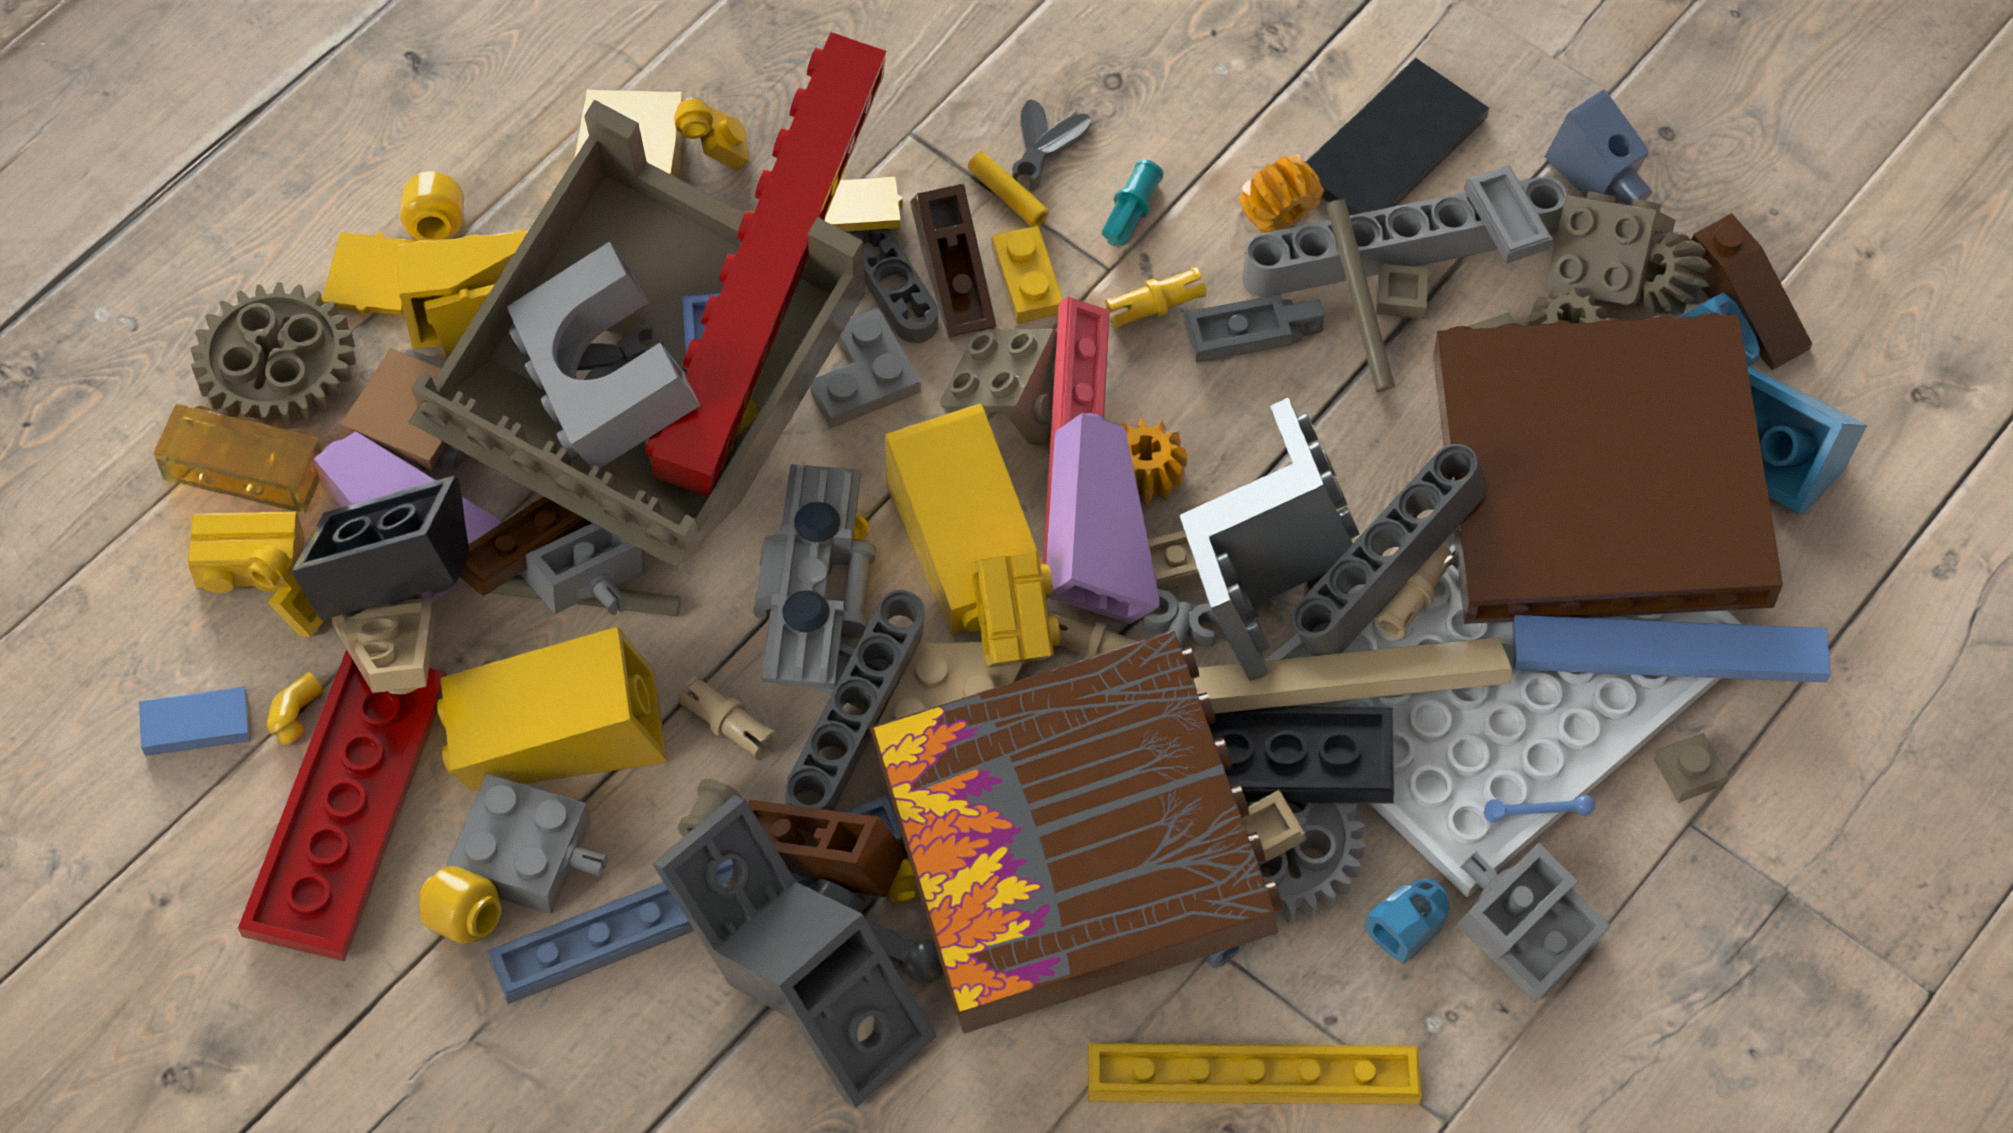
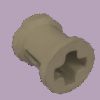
[677,779,742,837]

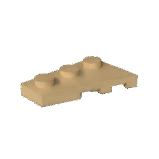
[332,597,436,694]

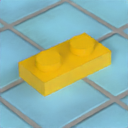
[991,226,1063,324]

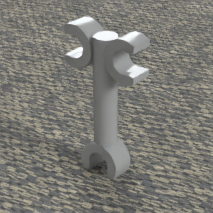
[1143,589,1220,649]

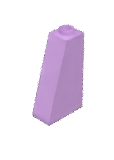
[1045,413,1160,624]
[314,432,501,601]

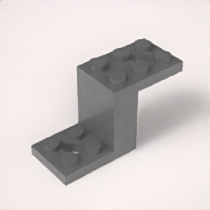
[1179,398,1360,681]
[652,795,936,1108]

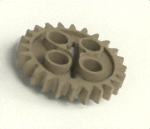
[191,282,356,430]

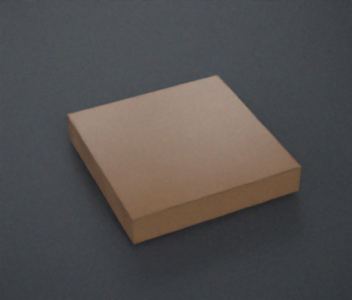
[341,348,448,470]

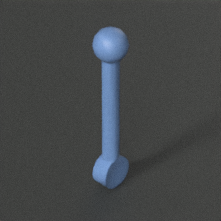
[1483,795,1595,823]

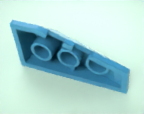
[1747,366,1867,514]

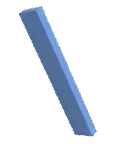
[1512,615,1831,683]

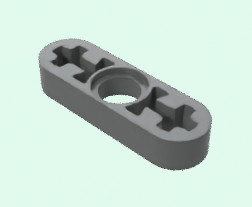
[851,229,938,343]

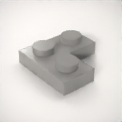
[810,307,921,428]

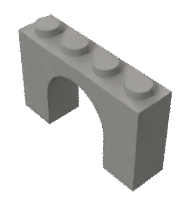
[507,242,701,469]

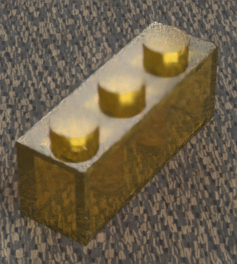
[153,404,323,514]

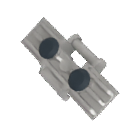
[753,464,876,688]

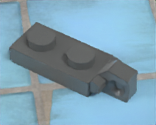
[1184,294,1324,363]

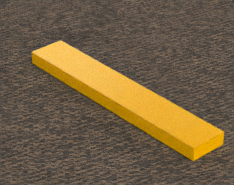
[1088,1043,1422,1105]

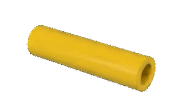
[968,151,1049,227]

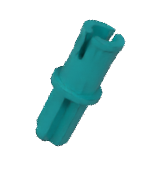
[1102,159,1164,246]

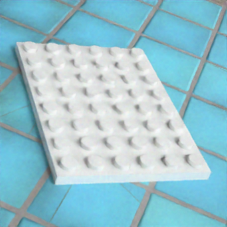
[1265,531,1743,898]

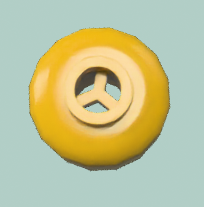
[400,171,464,241]
[419,866,501,944]

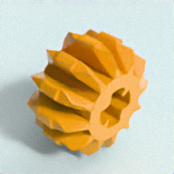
[1238,155,1324,233]
[1121,417,1188,506]

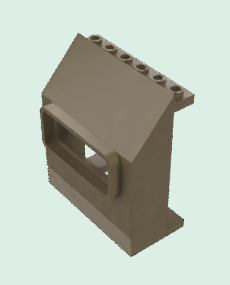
[408,99,865,569]

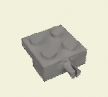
[520,523,643,615]
[446,773,608,914]
[1457,843,1611,1002]

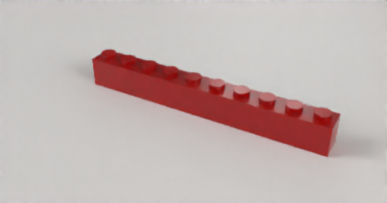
[646,32,887,497]

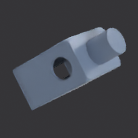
[1544,89,1653,206]

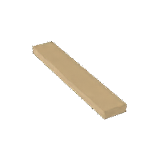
[1192,637,1512,714]

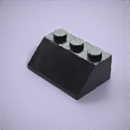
[291,475,470,620]

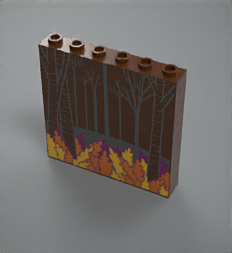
[870,631,1284,1034]

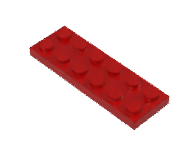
[238,649,447,961]

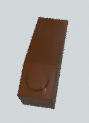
[910,183,996,337]
[1691,213,1812,370]
[748,800,907,897]

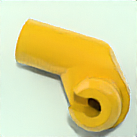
[266,672,324,745]

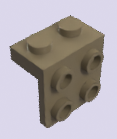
[1546,192,1676,306]
[940,329,1057,444]

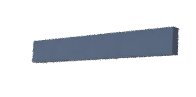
[487,794,906,1004]

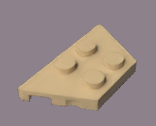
[877,642,1027,725]

